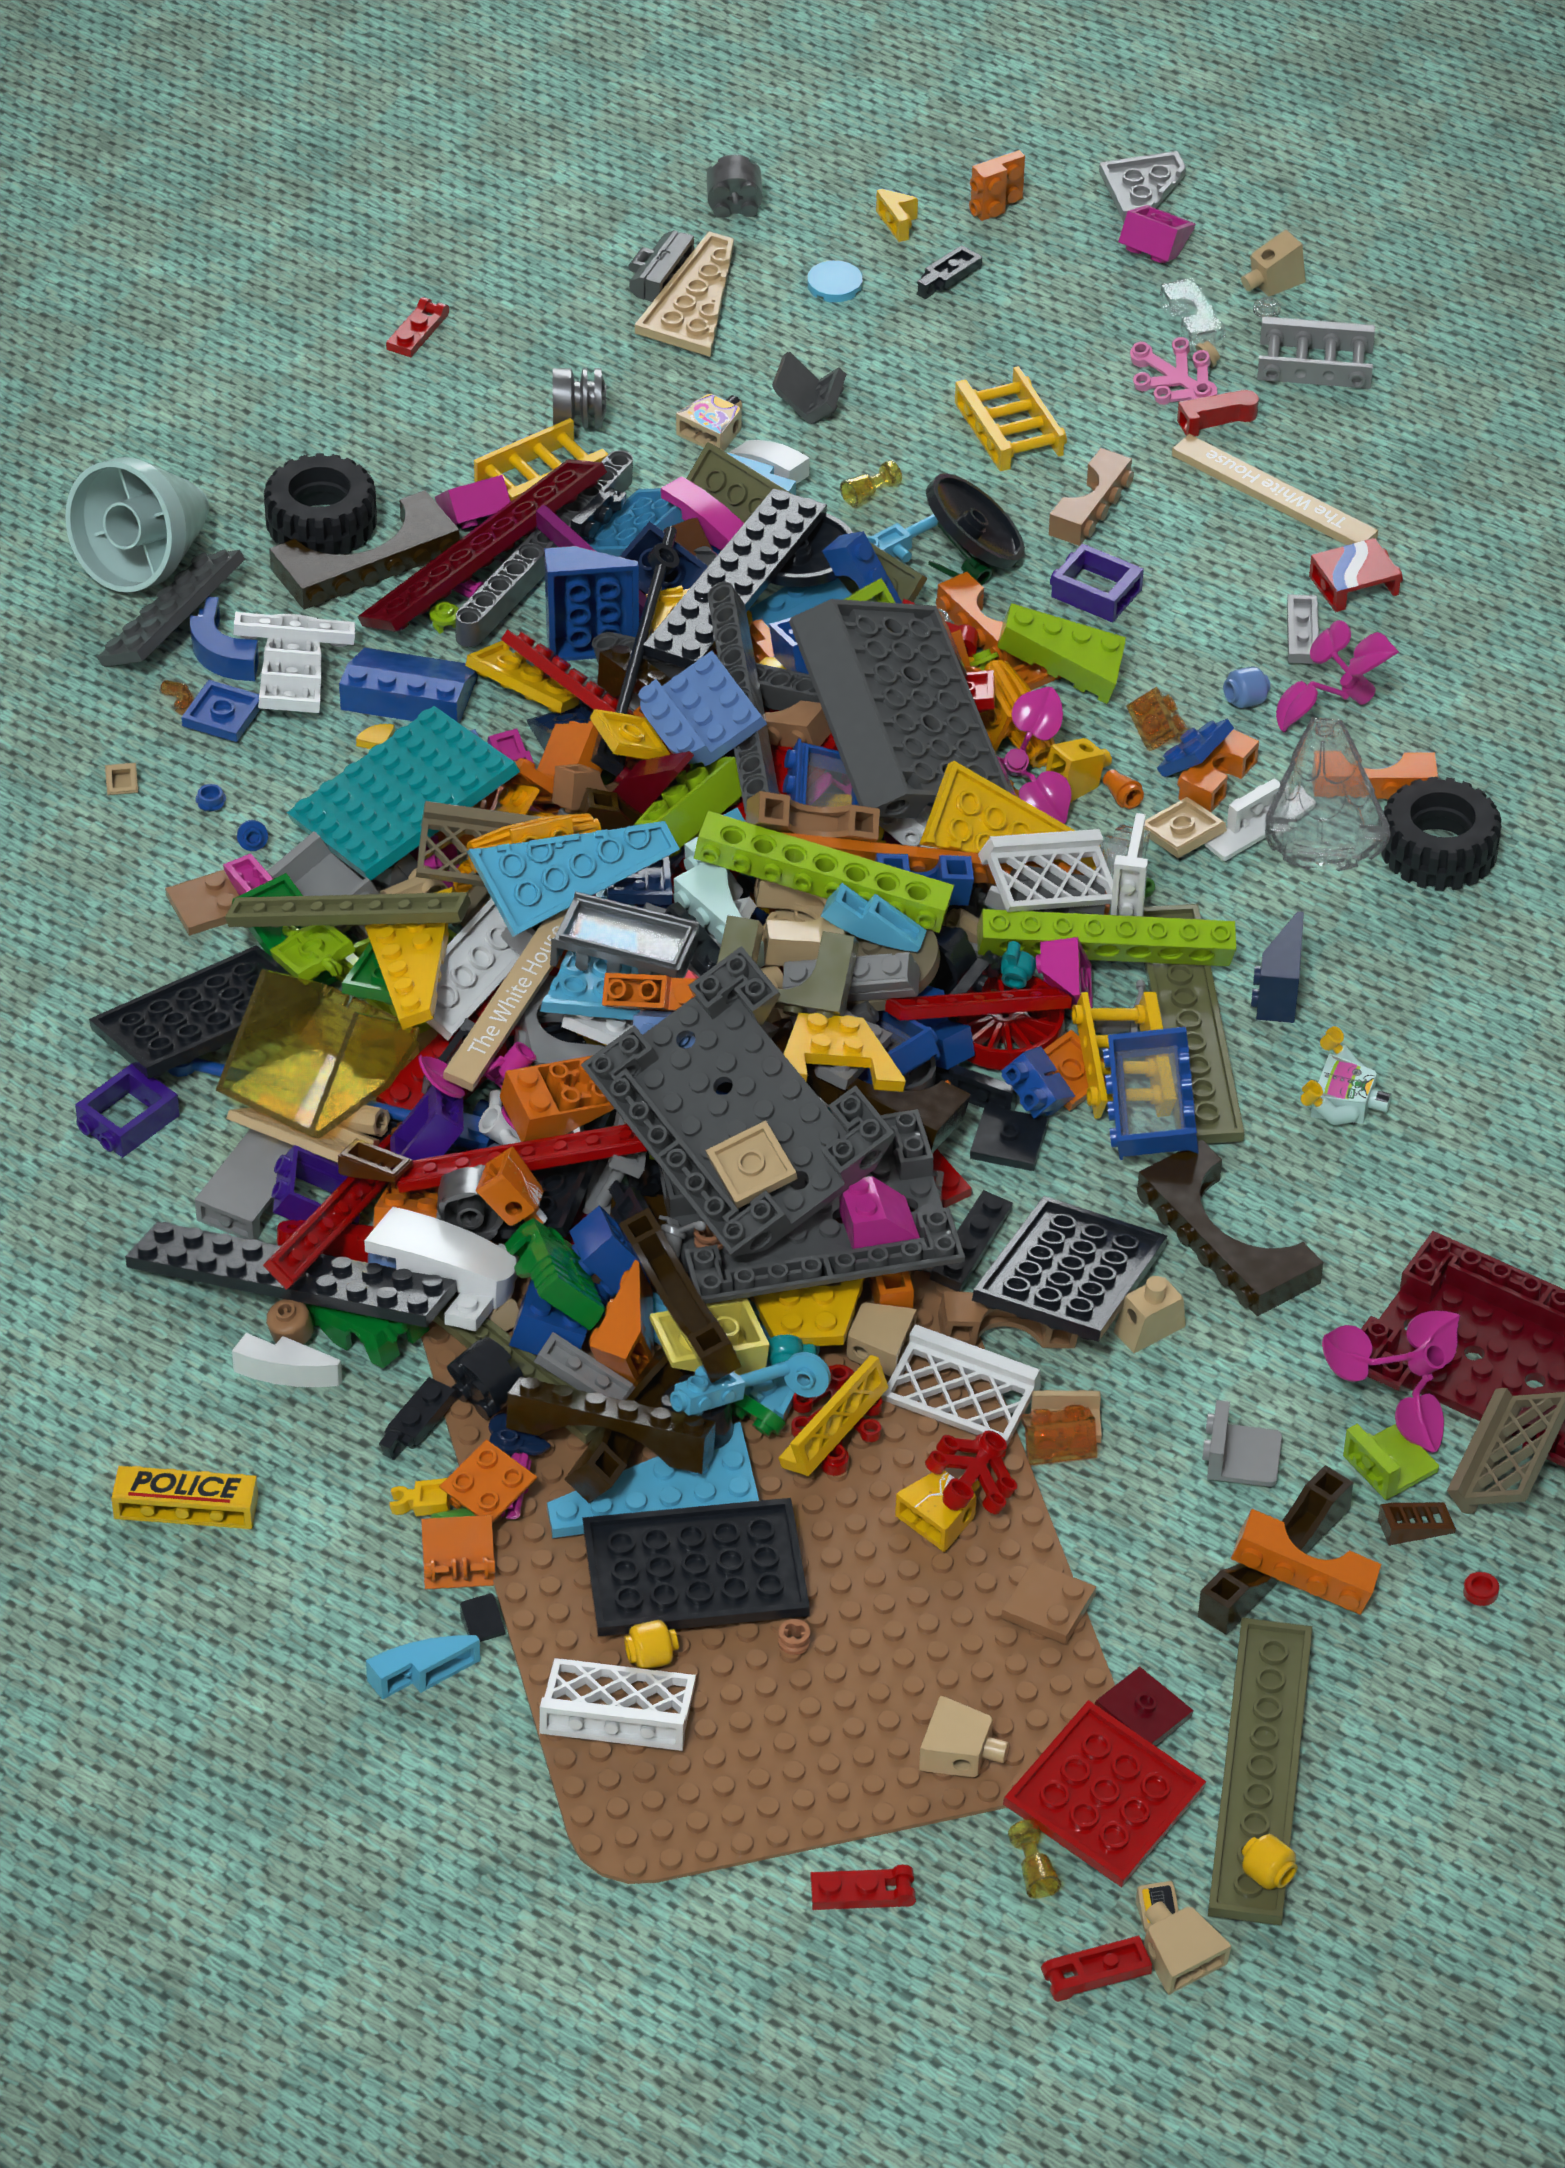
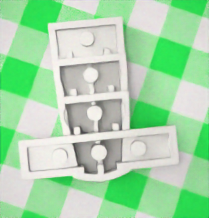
[233,612,355,713]
[364,1207,521,1331]

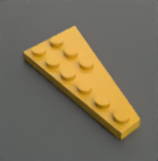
[919,761,1107,870]
[364,887,454,1030]

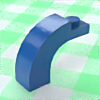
[190,597,259,681]

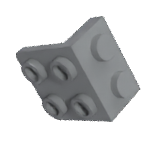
[1202,1400,1282,1487]

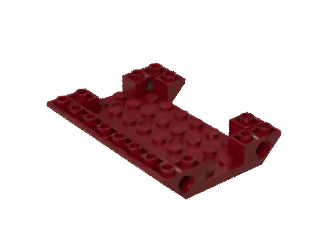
[1361,1231,1565,1467]

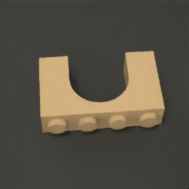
[753,877,846,966]

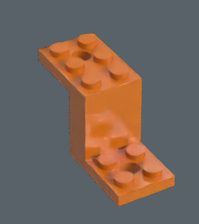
[501,721,641,815]

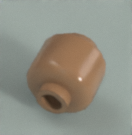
[266,1299,314,1345]

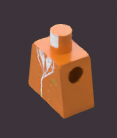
[476,1146,547,1226]

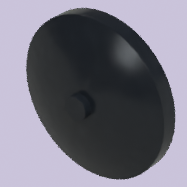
[926,473,1025,568]
[771,513,853,587]

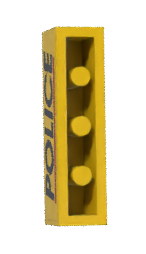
[111,1466,258,1529]

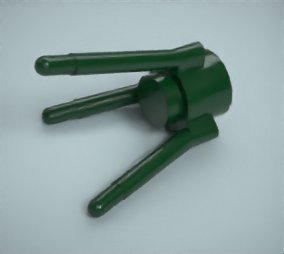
[928,522,992,585]

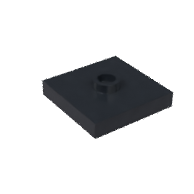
[970,1105,1049,1171]

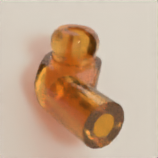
[160,680,194,715]

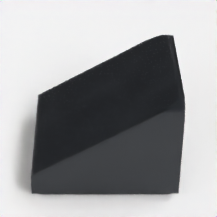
[460,1593,505,1642]

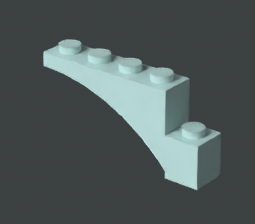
[673,837,765,968]

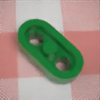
[731,1393,786,1437]

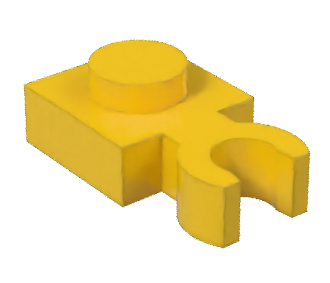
[389,1478,451,1516]

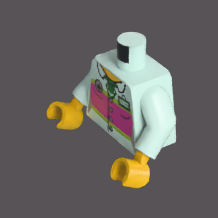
[1301,1026,1392,1125]

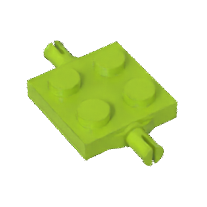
[270,925,356,984]

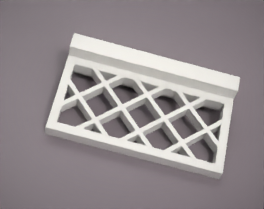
[1110,813,1148,917]
[978,829,1113,912]
[882,1324,1041,1446]
[539,1658,696,1751]

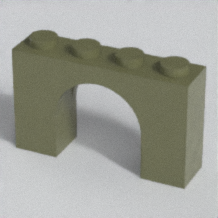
[717,915,859,1018]

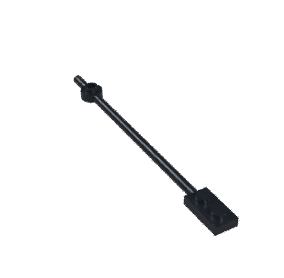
[591,526,680,777]

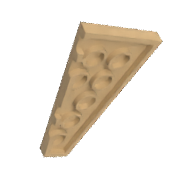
[635,231,734,357]

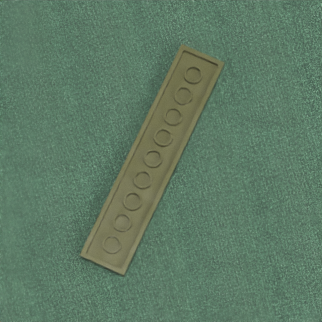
[686,442,928,602]
[1143,904,1244,1144]
[1208,1618,1313,1925]

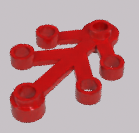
[791,1364,882,1476]
[925,1430,1017,1514]

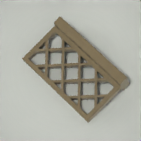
[416,801,543,886]
[1447,1388,1565,1514]

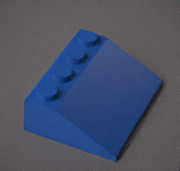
[544,546,639,661]
[339,647,478,723]

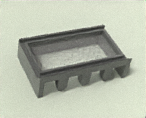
[550,891,699,978]

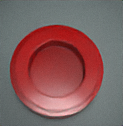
[1463,1572,1499,1606]

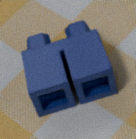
[1001,1046,1075,1118]

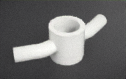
[478,1090,521,1145]

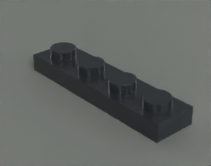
[930,1190,1013,1292]

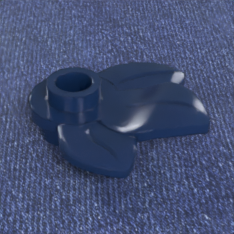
[488,1413,551,1457]

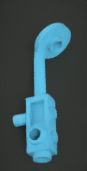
[867,514,939,562]
[670,1352,831,1416]

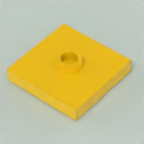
[590,709,670,759]

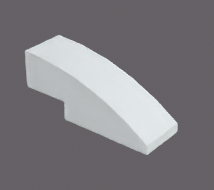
[729,440,810,484]
[232,1333,343,1387]

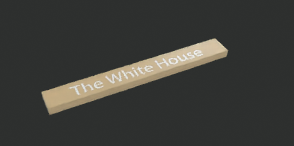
[1172,434,1378,545]
[443,908,583,1091]

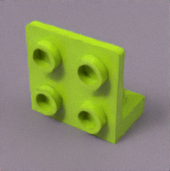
[1343,1423,1439,1500]

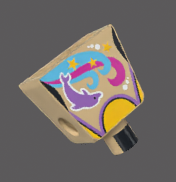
[676,394,742,451]

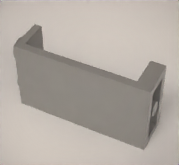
[267,831,379,934]
[195,1128,294,1240]

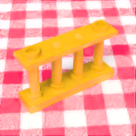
[955,366,1067,471]
[474,418,608,501]
[1072,992,1177,1118]

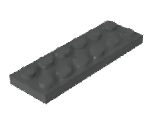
[97,549,245,667]

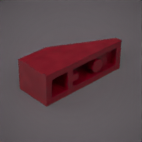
[613,751,694,814]

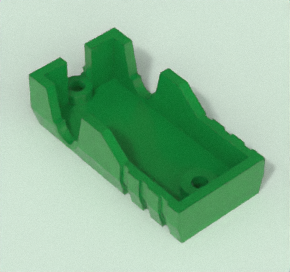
[504,1218,605,1330]
[304,1303,430,1369]

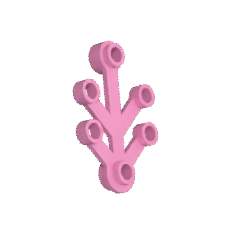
[1130,337,1218,405]

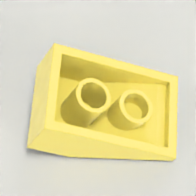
[649,1297,770,1375]

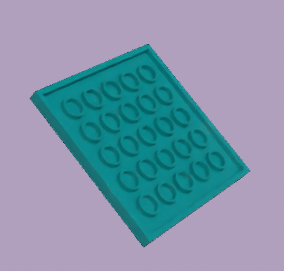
[287,706,520,881]

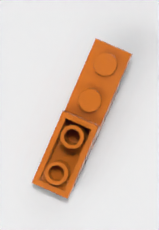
[602,973,696,1012]

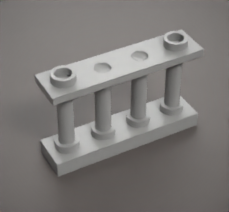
[1257,316,1375,389]
[582,1111,647,1215]

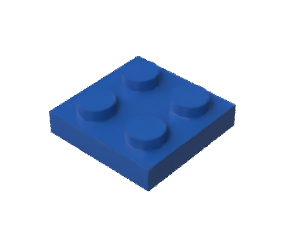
[181,680,261,742]
[1157,718,1234,777]

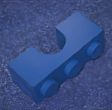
[822,531,902,603]
[875,853,974,906]

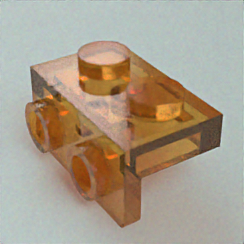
[1126,687,1188,751]
[1021,1405,1097,1465]

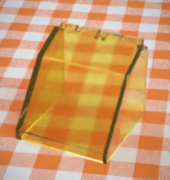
[216,969,420,1139]

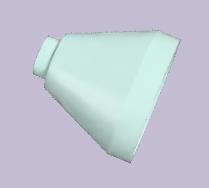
[65,457,209,592]

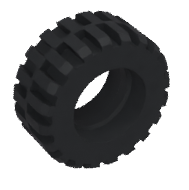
[264,453,377,555]
[1380,777,1502,891]

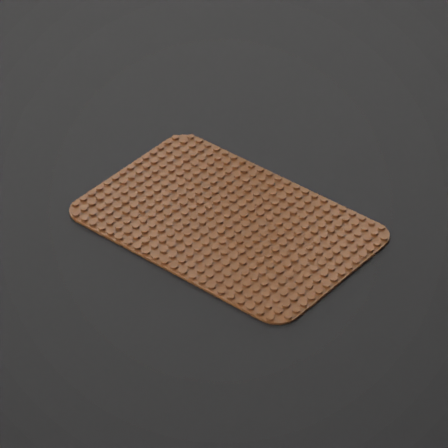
[421,1207,1115,1884]

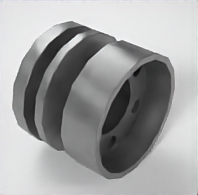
[552,368,606,428]

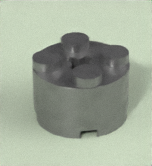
[706,155,763,218]
[436,1165,504,1240]

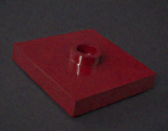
[1095,1666,1194,1746]

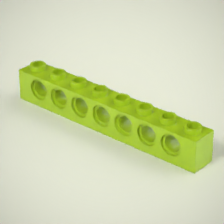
[693,811,954,933]
[977,909,1236,966]

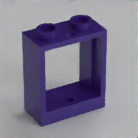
[1050,543,1144,623]
[75,1063,180,1158]
[390,1085,464,1170]
[271,1145,360,1225]

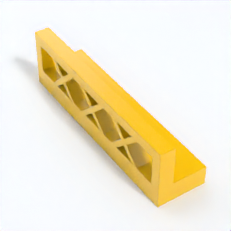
[778,1355,889,1476]

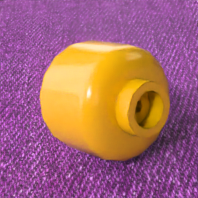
[624,1620,679,1669]
[1242,1834,1298,1890]

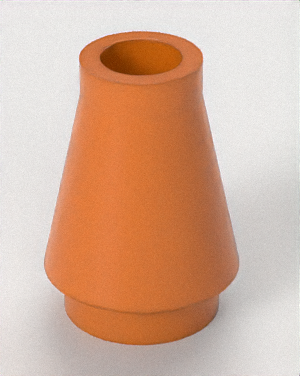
[1103,769,1144,809]

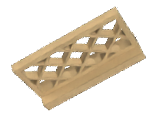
[226,1096,379,1163]

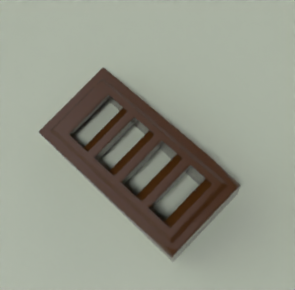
[338,1138,412,1183]
[1378,1502,1456,1546]

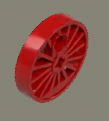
[951,972,1065,1070]

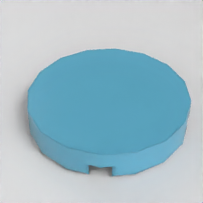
[807,261,862,302]

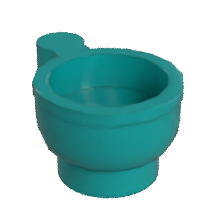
[1001,941,1036,989]
[767,1335,817,1365]

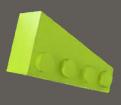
[997,603,1126,704]
[635,757,742,858]

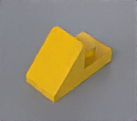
[876,189,918,242]

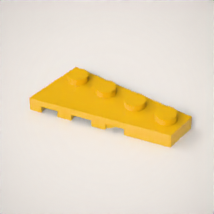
[465,641,580,713]

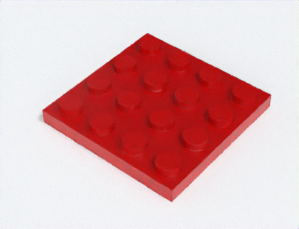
[1003,1700,1206,1888]

